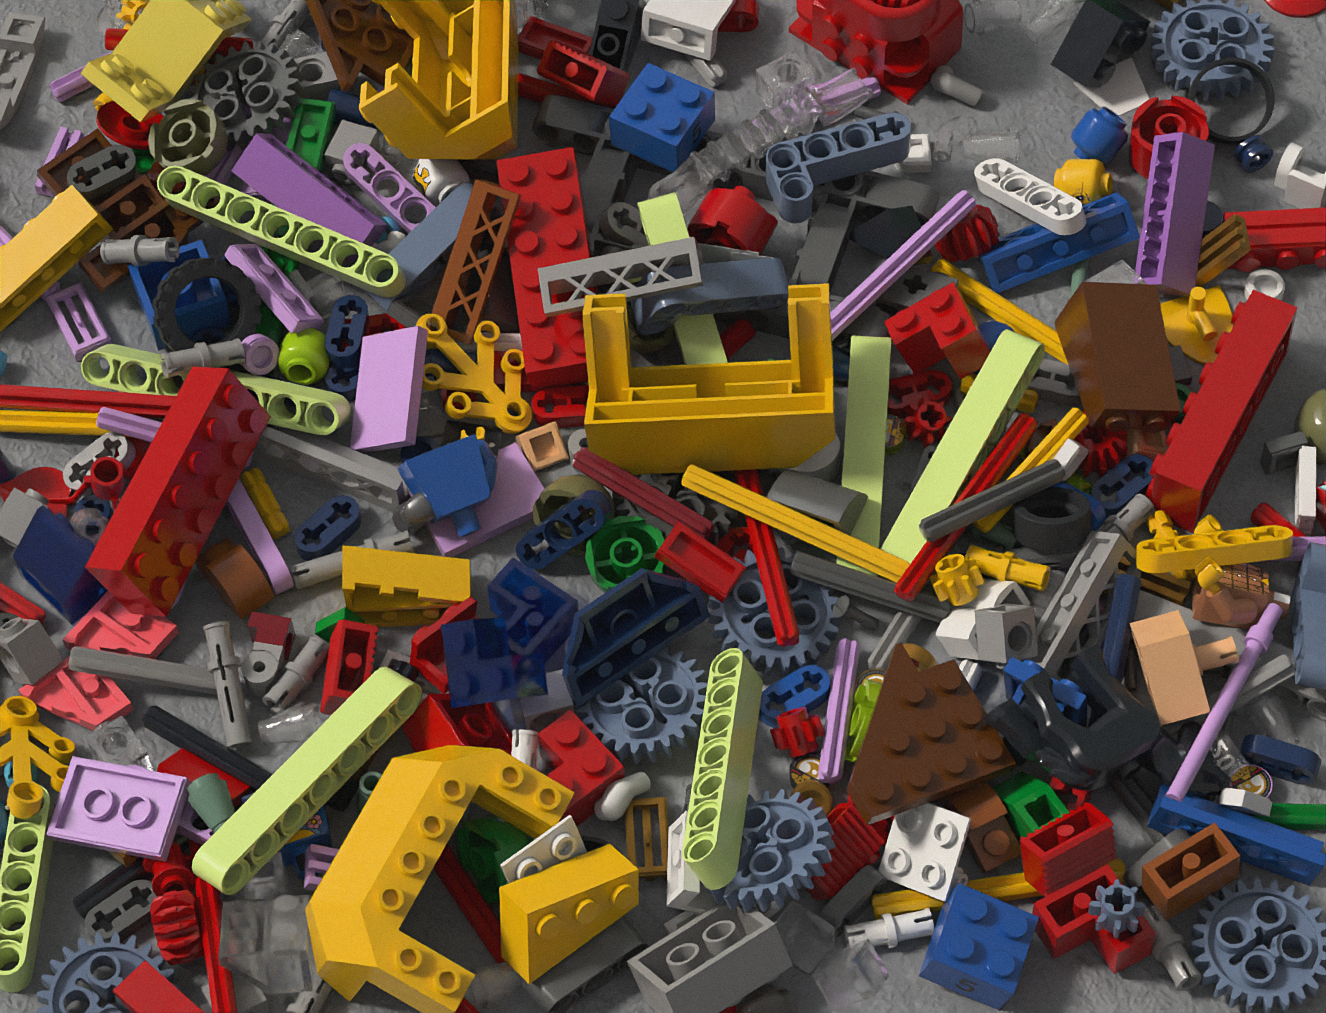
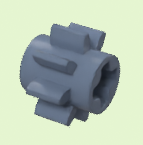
[1088,879,1145,938]

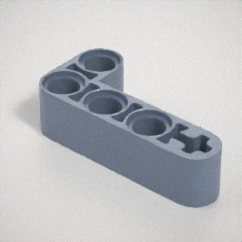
[766,112,911,223]
[365,181,502,312]
[629,258,789,335]
[1291,542,1326,690]

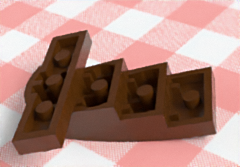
[37,128,220,294]

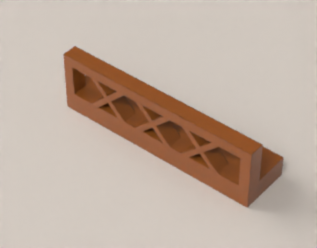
[427,179,522,345]

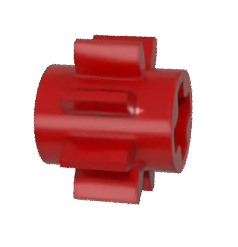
[899,395,952,448]
[770,707,825,757]

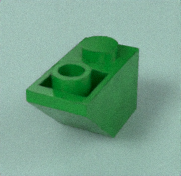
[992,771,1069,841]

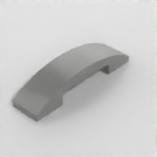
[0,12,45,130]

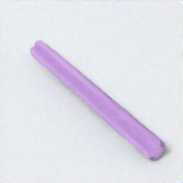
[831,190,976,341]

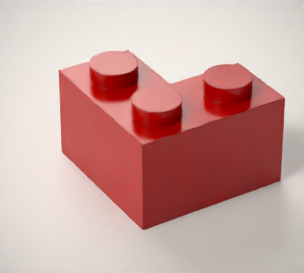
[884,282,991,379]
[538,709,625,827]
[1032,864,1155,974]

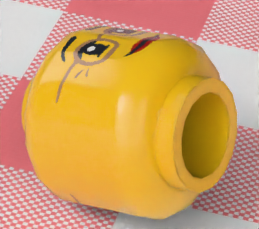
[1054,159,1113,205]

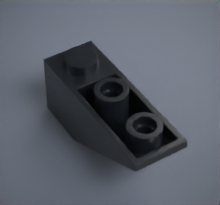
[589,0,647,72]

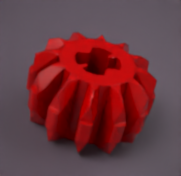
[935,204,999,262]
[1073,410,1128,479]
[150,889,205,966]

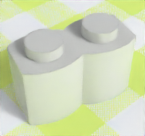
[936,578,1030,660]

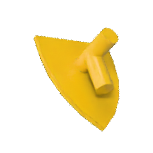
[1160,285,1233,365]

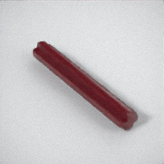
[572,447,714,539]

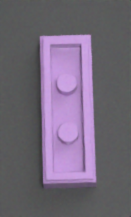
[224,244,325,334]

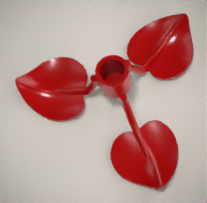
[0,437,151,543]

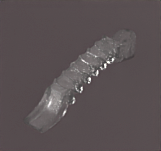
[647,67,874,215]

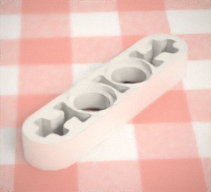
[974,158,1086,235]

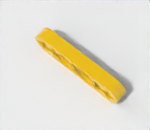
[1136,525,1293,573]

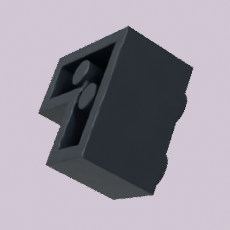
[1050,0,1151,87]

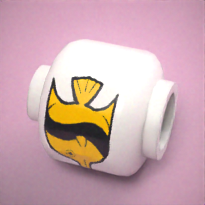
[413,159,470,207]

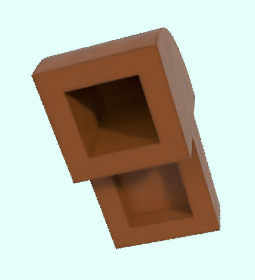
[195,538,275,619]
[940,782,1022,873]

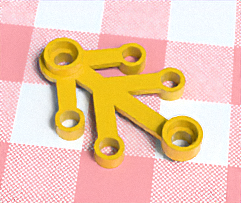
[415,314,532,434]
[0,696,75,819]

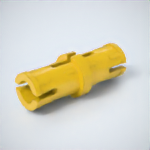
[965,544,1051,592]

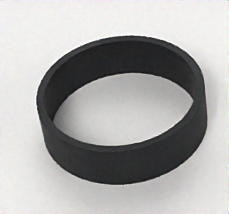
[1187,57,1275,144]

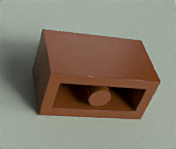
[1142,823,1240,921]

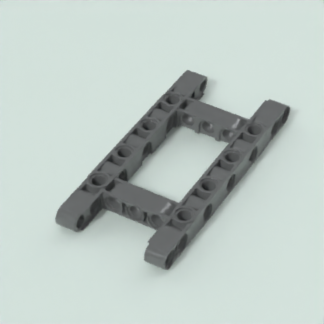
[480,95,940,353]

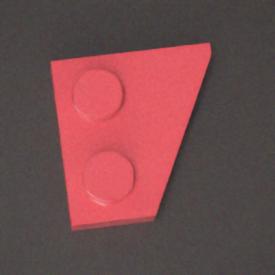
[63,591,179,659]
[19,646,133,733]

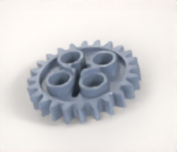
[1150,0,1274,101]
[707,547,842,675]
[575,645,708,765]
[703,789,835,913]
[1190,877,1326,1013]
[37,932,179,1013]

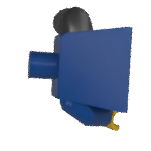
[392,427,498,538]

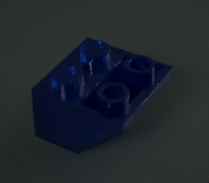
[13,505,108,625]

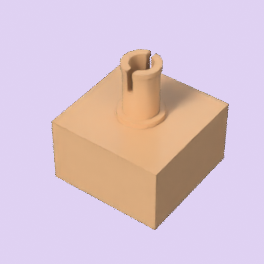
[1130,610,1239,725]

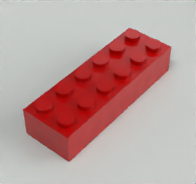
[496,147,598,391]
[1146,290,1298,533]
[85,366,271,617]

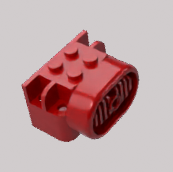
[789,0,964,105]

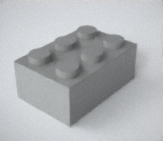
[627,901,793,1013]

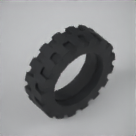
[152,258,262,352]

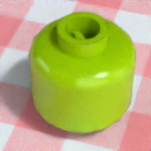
[278,328,330,385]

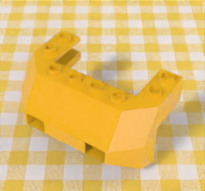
[359,0,519,159]
[583,283,835,475]
[305,745,575,1013]

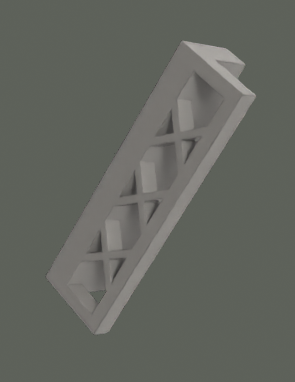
[538,237,704,317]
[257,425,410,512]
[1021,531,1143,682]

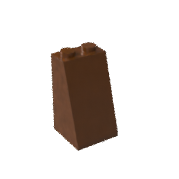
[1054,282,1181,433]

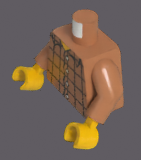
[1192,514,1290,630]

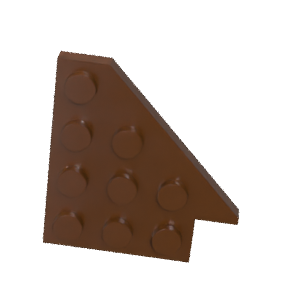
[305,0,414,93]
[846,643,1016,825]

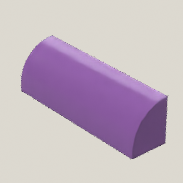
[1133,132,1215,296]
[231,133,388,263]

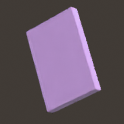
[350,326,428,453]
[409,442,544,557]
[46,756,192,862]

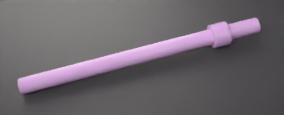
[1165,603,1283,802]

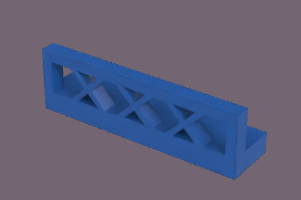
[976,192,1140,293]
[1147,783,1326,886]

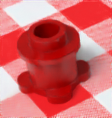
[143,842,195,897]

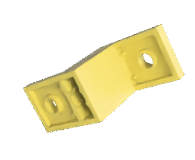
[80,0,252,122]

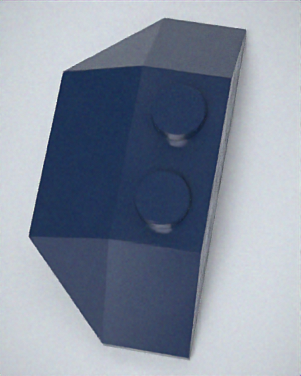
[562,568,710,707]

